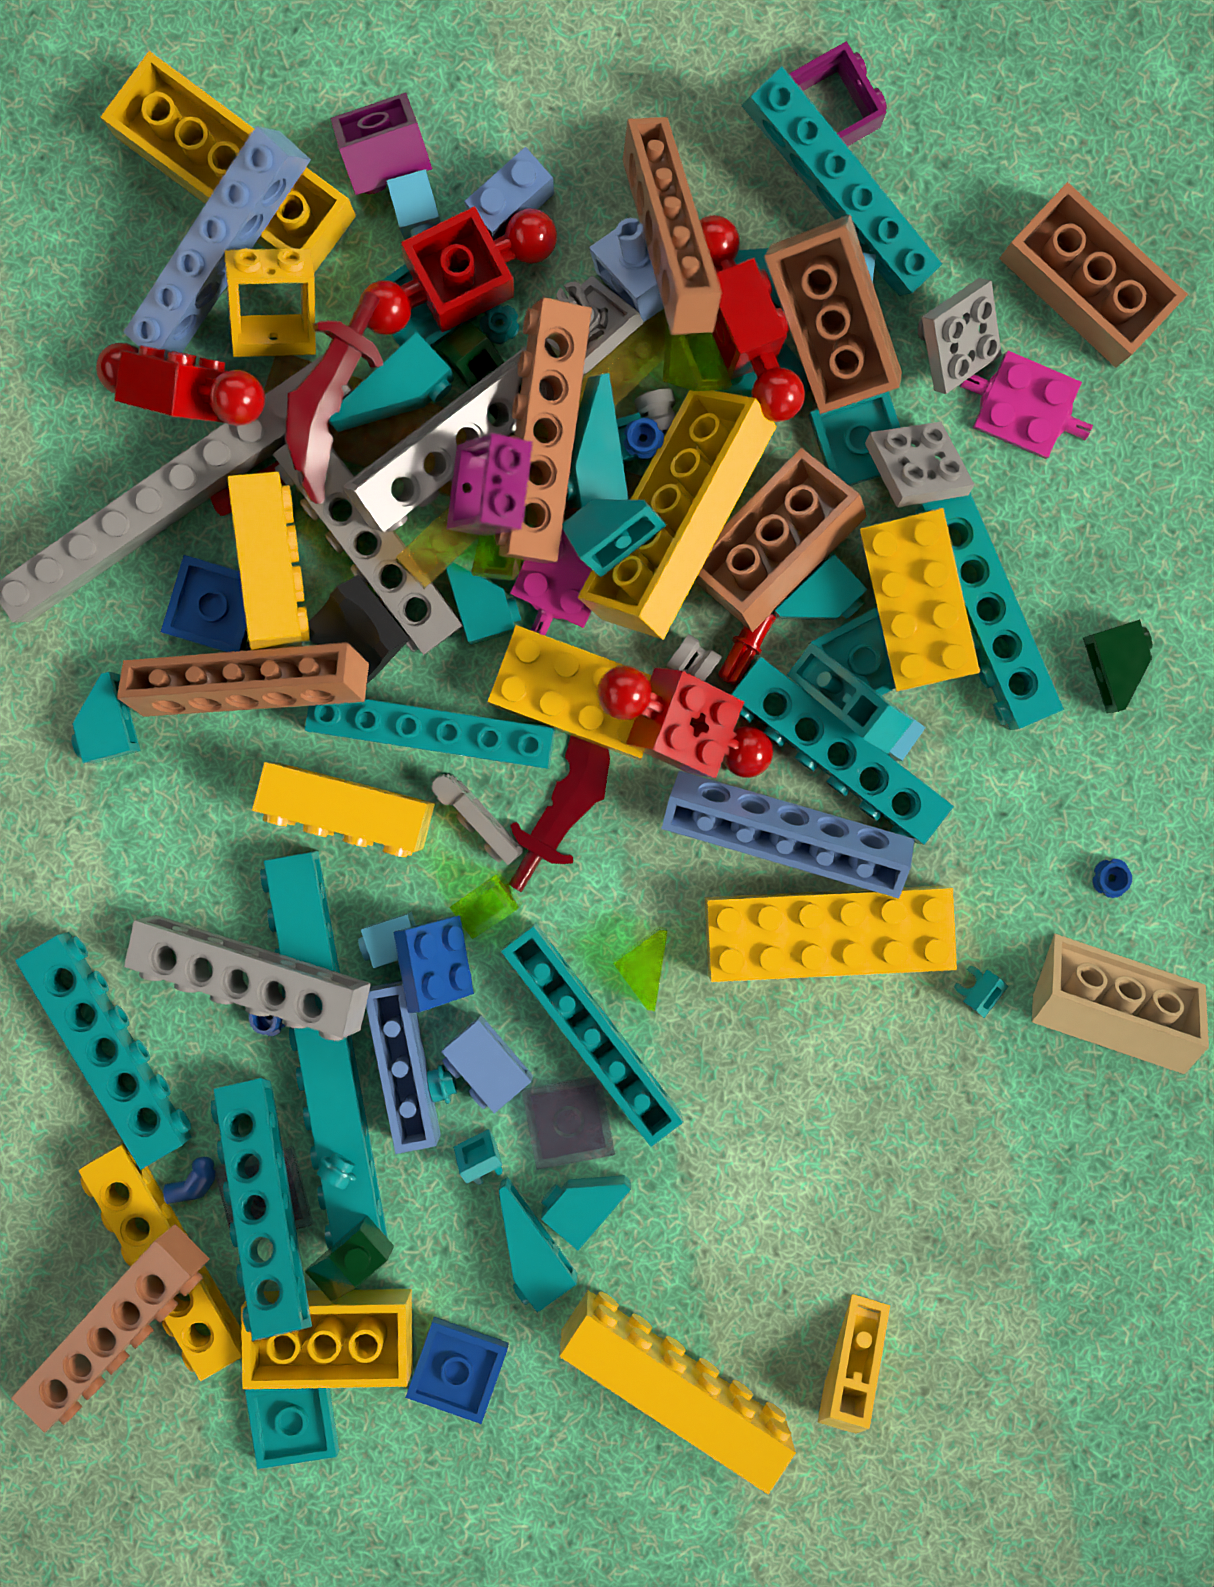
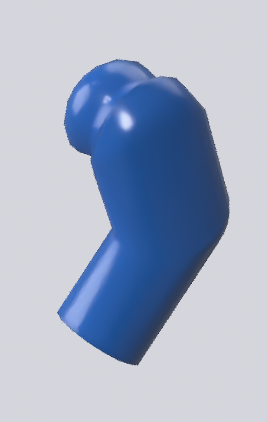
[163,1157,216,1204]

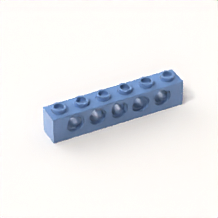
[123,126,311,358]
[661,771,914,899]

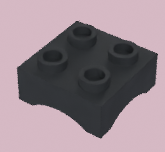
[308,575,410,683]

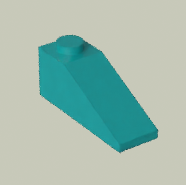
[328,332,454,432]
[566,373,629,508]
[787,643,913,754]
[499,1177,578,1313]

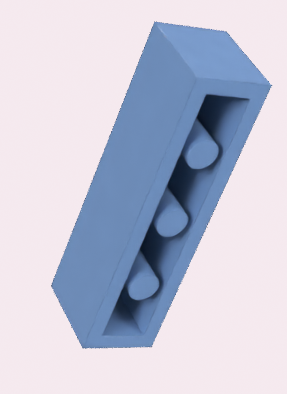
[366,980,441,1154]

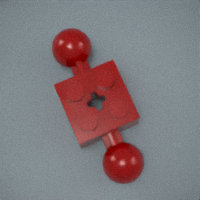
[359,206,557,335]
[699,215,805,422]
[96,342,265,426]
[597,665,773,779]

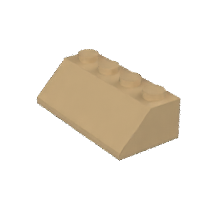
[1032,934,1209,1074]

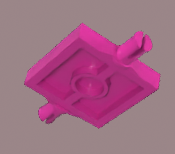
[960,350,1093,459]
[510,529,592,635]

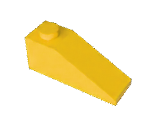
[817,1294,890,1434]

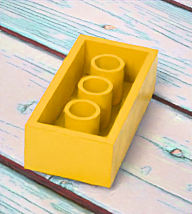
[228,472,310,650]
[860,508,980,692]
[487,625,651,761]
[252,762,435,858]
[241,1289,413,1389]

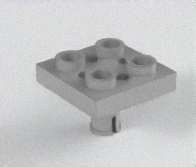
[545,276,644,376]
[918,278,1002,394]
[865,422,975,507]

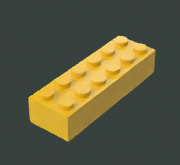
[100,51,356,273]
[578,386,777,639]
[705,885,957,982]
[559,1290,796,1495]

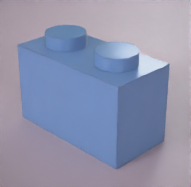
[464,147,554,240]
[441,1015,533,1113]

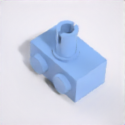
[589,218,664,322]

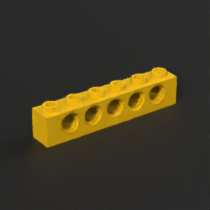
[78,1142,242,1382]

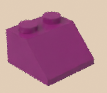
[330,92,432,195]

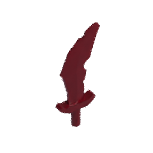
[285,291,383,504]
[508,736,610,892]

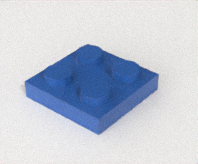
[160,555,248,652]
[393,915,474,1013]
[405,1317,509,1424]

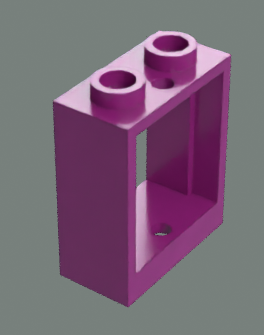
[789,41,887,175]
[447,433,533,536]

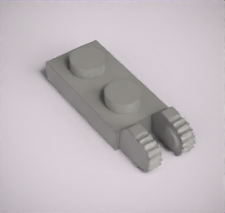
[431,773,523,865]

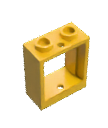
[224,248,316,357]

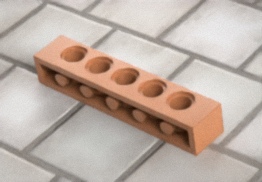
[623,117,721,335]
[495,297,592,564]
[117,643,369,717]
[11,1224,210,1433]

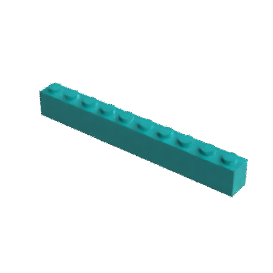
[260,851,388,1249]

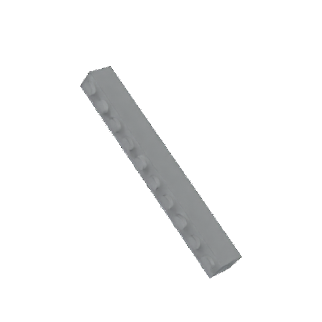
[0,354,353,622]

